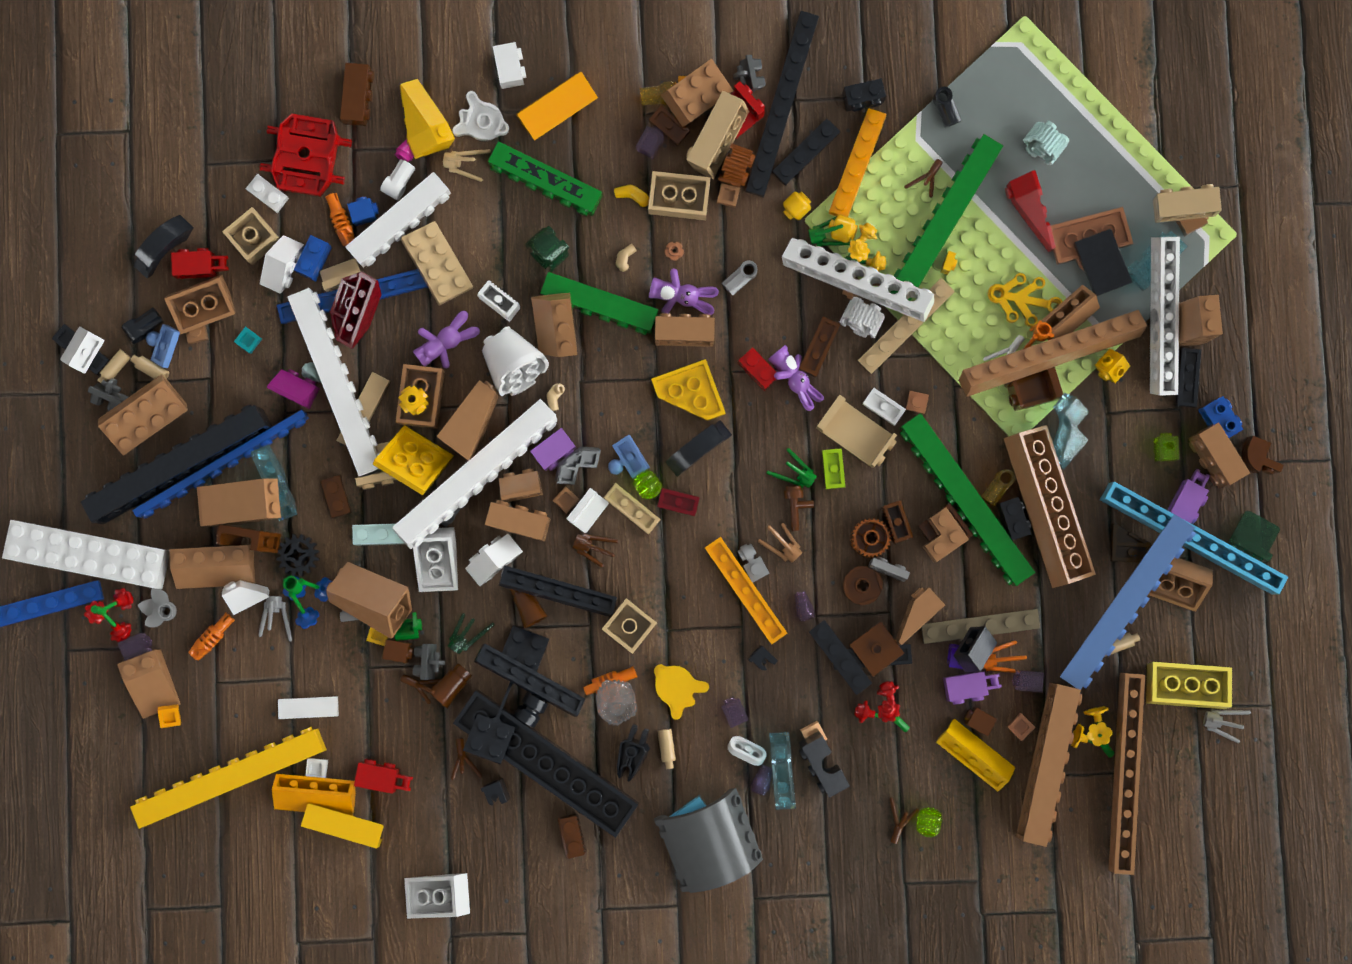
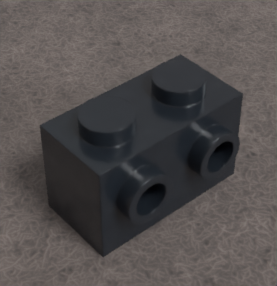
[842,78,886,112]
[996,497,1032,540]
[953,626,997,672]

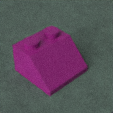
[267,369,320,409]

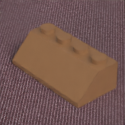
[170,545,255,589]

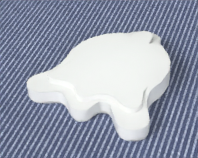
[452,91,509,141]

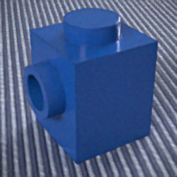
[347,197,379,226]

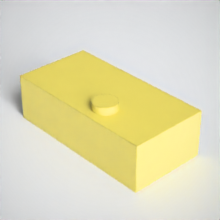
[1146,662,1232,709]

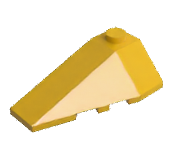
[400,79,455,159]

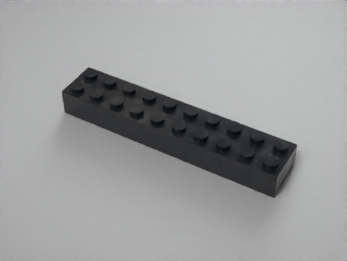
[80,404,273,524]
[453,690,639,838]

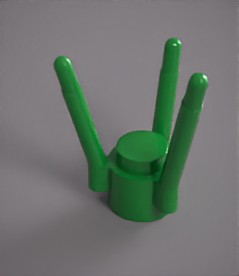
[808,216,850,247]
[766,448,817,488]

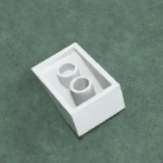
[413,527,458,592]
[404,873,470,919]

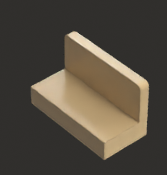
[320,258,361,292]

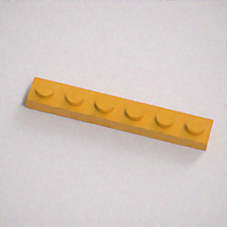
[829,108,886,217]
[705,537,788,645]

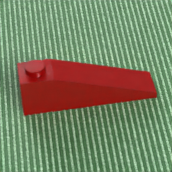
[1005,170,1056,252]

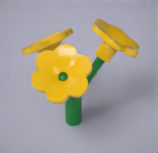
[1071,706,1115,757]

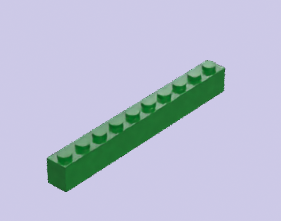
[890,134,1004,301]
[899,413,1035,586]

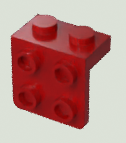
[712,81,765,139]

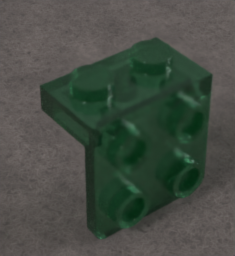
[1228,511,1280,562]

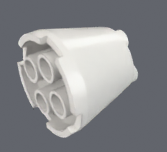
[482,326,549,396]

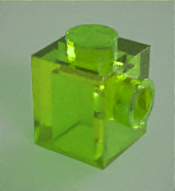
[1154,433,1180,462]

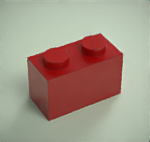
[738,347,777,391]

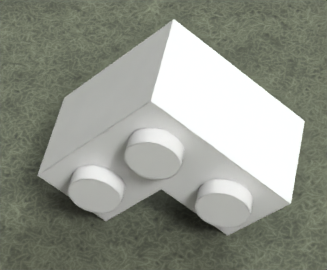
[260,235,304,294]
[465,534,523,586]

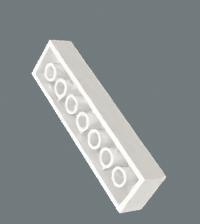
[2,520,170,589]

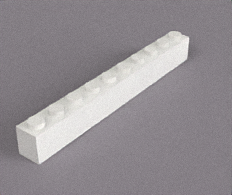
[287,288,381,477]
[392,399,557,550]

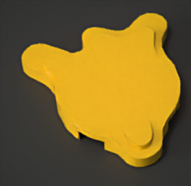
[654,664,709,720]

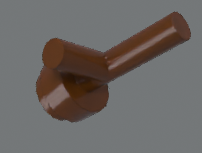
[784,485,814,531]

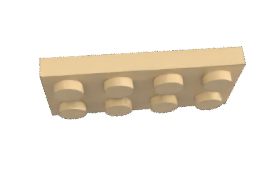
[401,221,473,306]

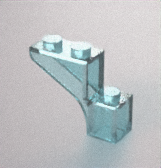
[1053,393,1089,470]
[251,445,298,521]
[769,732,796,810]

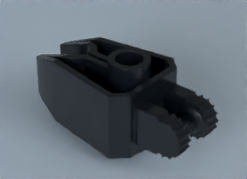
[617,724,650,782]

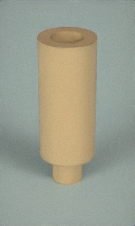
[98,349,131,383]
[130,355,169,379]
[1104,633,1140,657]
[657,729,676,769]

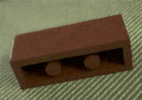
[340,63,374,126]

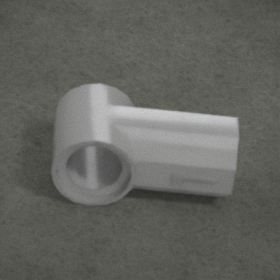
[721,260,758,296]

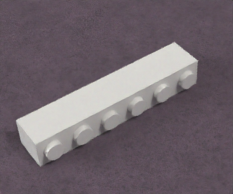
[345,172,451,268]

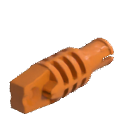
[325,193,355,246]
[188,612,235,661]
[583,666,638,696]

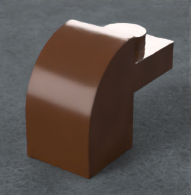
[1242,436,1284,475]

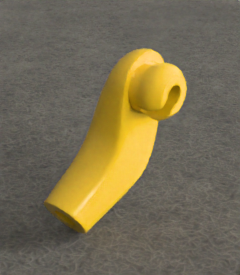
[614,185,649,207]

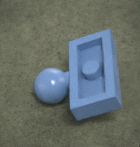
[146,324,180,368]
[608,435,650,479]

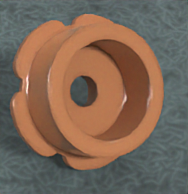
[665,242,684,261]

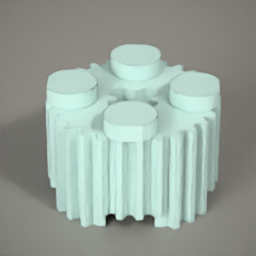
[1023,121,1069,165]

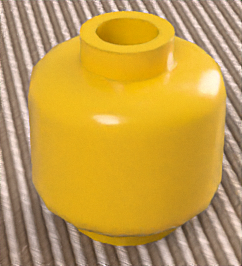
[783,191,811,220]
[828,215,858,243]

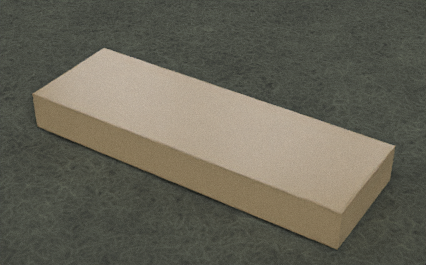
[603,483,661,535]

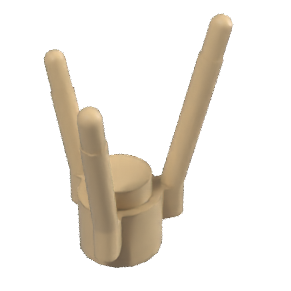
[443,149,491,182]

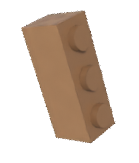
[1041,285,1100,339]

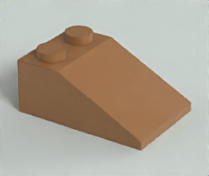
[895,587,945,645]
[117,649,181,719]

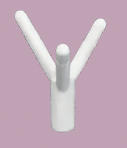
[983,335,1025,361]

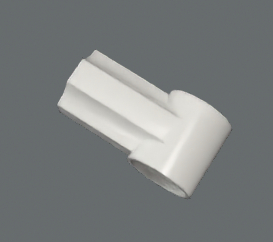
[380,159,415,201]

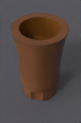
[510,589,548,628]
[430,663,472,709]

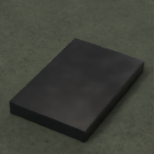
[1073,229,1132,296]

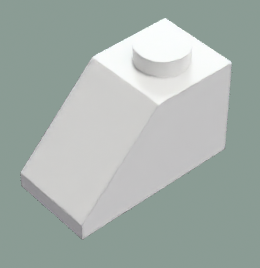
[222,580,269,615]

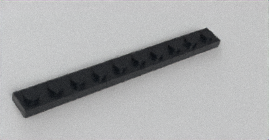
[746,11,819,198]

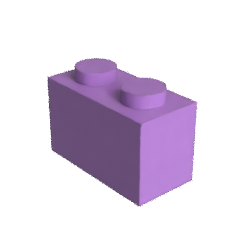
[530,428,576,471]

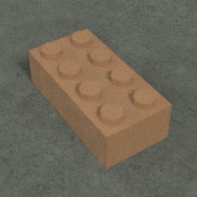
[98,374,188,456]

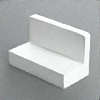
[60,327,104,374]
[566,488,609,533]

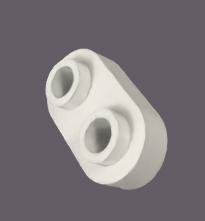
[728,736,767,766]

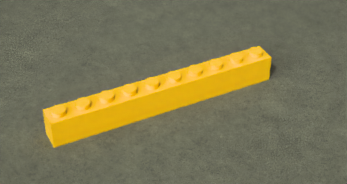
[130,727,327,829]

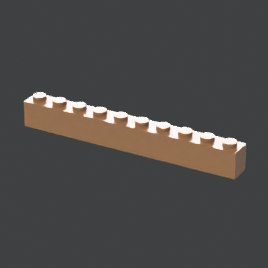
[958,310,1147,397]
[1109,673,1145,875]

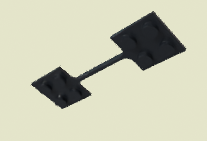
[463,626,549,765]

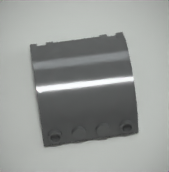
[654,788,763,893]

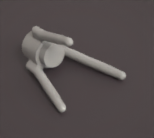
[258,596,292,642]
[1203,709,1251,743]

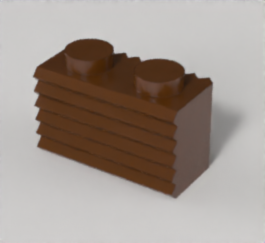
[880,500,913,544]
[558,813,586,859]

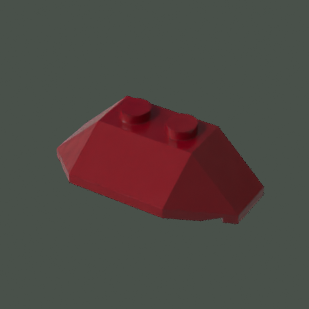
[330,271,382,349]

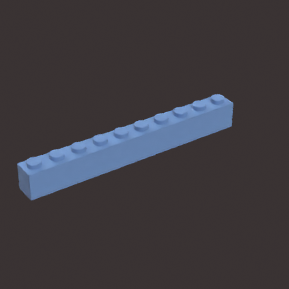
[1060,514,1196,690]

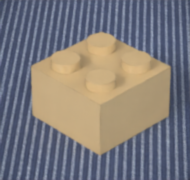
[222,207,280,265]
[602,598,657,654]

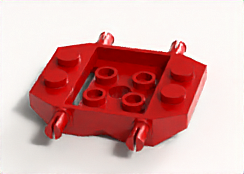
[260,114,352,197]

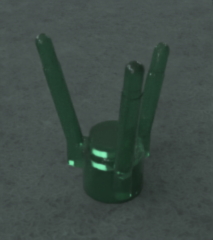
[447,613,494,654]

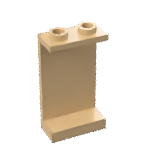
[816,395,897,468]

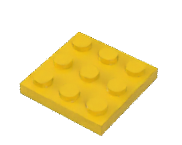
[373,425,454,495]

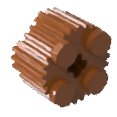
[718,143,756,188]
[850,518,891,558]

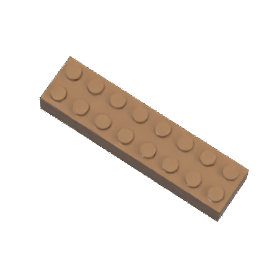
[1003,425,1096,588]
[1016,683,1082,847]

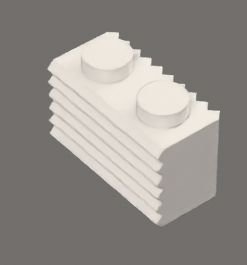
[477,281,520,322]

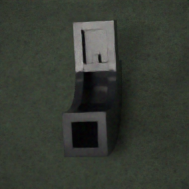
[133,215,194,278]
[665,420,732,477]

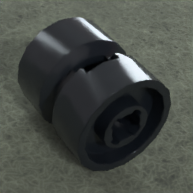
[513,691,549,728]

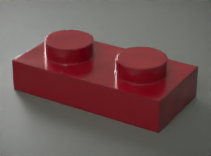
[657,488,700,517]

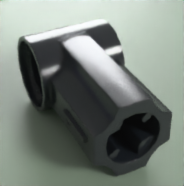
[933,86,961,127]
[121,308,164,344]

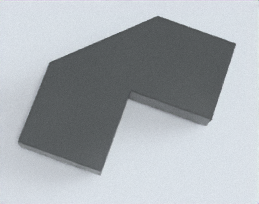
[555,446,601,485]

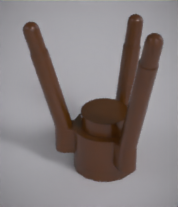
[573,533,618,568]

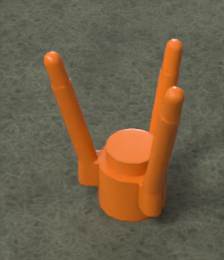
[1023,320,1054,349]
[983,640,1027,673]

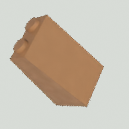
[1179,295,1223,347]
[437,380,499,461]
[197,479,281,526]
[326,562,412,639]

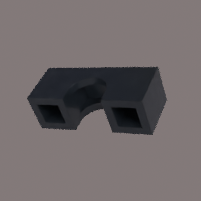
[798,731,850,798]

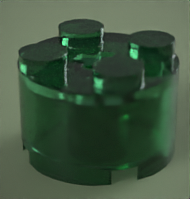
[525,226,570,272]

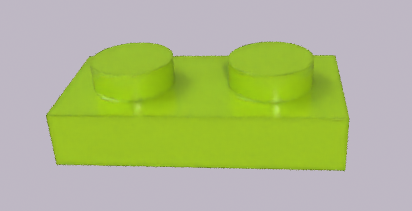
[822,449,845,489]

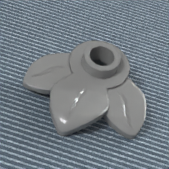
[138,588,177,628]

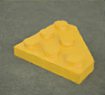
[651,359,726,421]

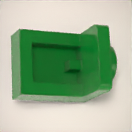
[395,612,422,641]

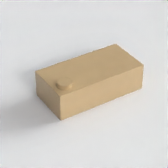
[686,91,749,179]

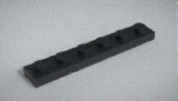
[498,565,617,617]
[474,643,585,717]

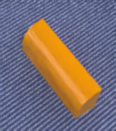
[516,72,598,141]
[272,774,356,816]

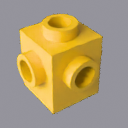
[1095,348,1130,383]
[398,386,429,416]

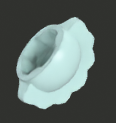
[301,362,321,382]

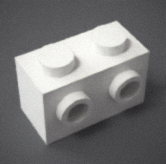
[493,42,527,89]

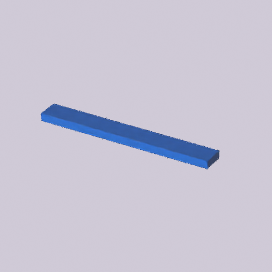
[277,269,428,324]

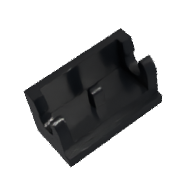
[747,645,778,671]
[481,778,510,806]

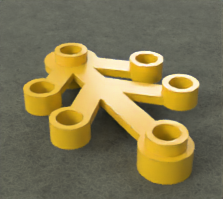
[988,273,1063,327]

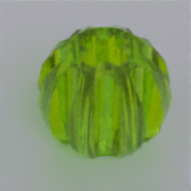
[633,470,662,499]
[916,807,942,837]

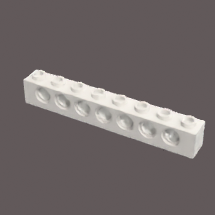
[1150,237,1180,395]
[782,238,934,322]

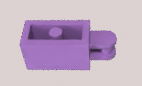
[1167,469,1210,524]
[943,671,1002,705]

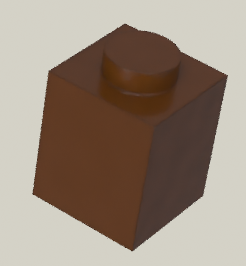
[382,639,414,663]
[964,707,997,736]

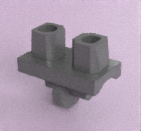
[733,55,766,93]
[88,378,129,411]
[413,644,445,680]

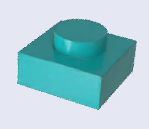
[234,326,262,354]

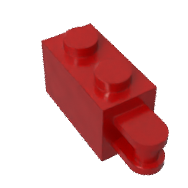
[171,248,229,279]
[354,759,413,794]

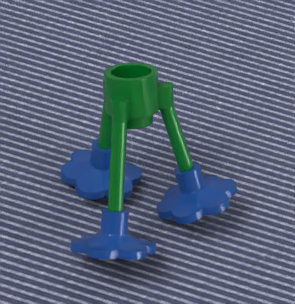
[283,576,333,629]

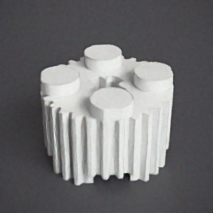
[839,297,885,338]

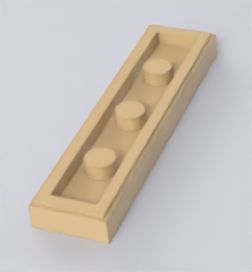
[336,372,391,446]

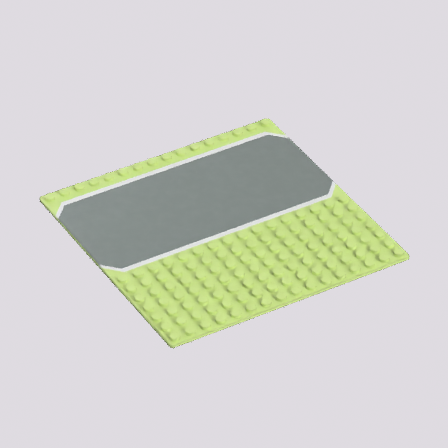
[805,16,1237,437]

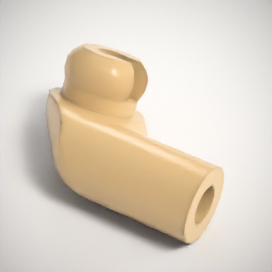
[616,243,637,272]
[546,383,565,411]

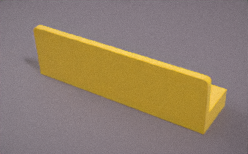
[936,719,1015,792]
[301,803,384,849]

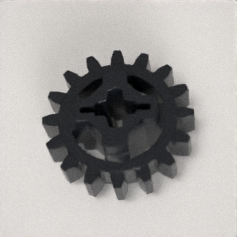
[276,534,320,576]

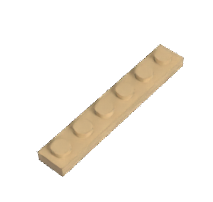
[858,278,955,374]

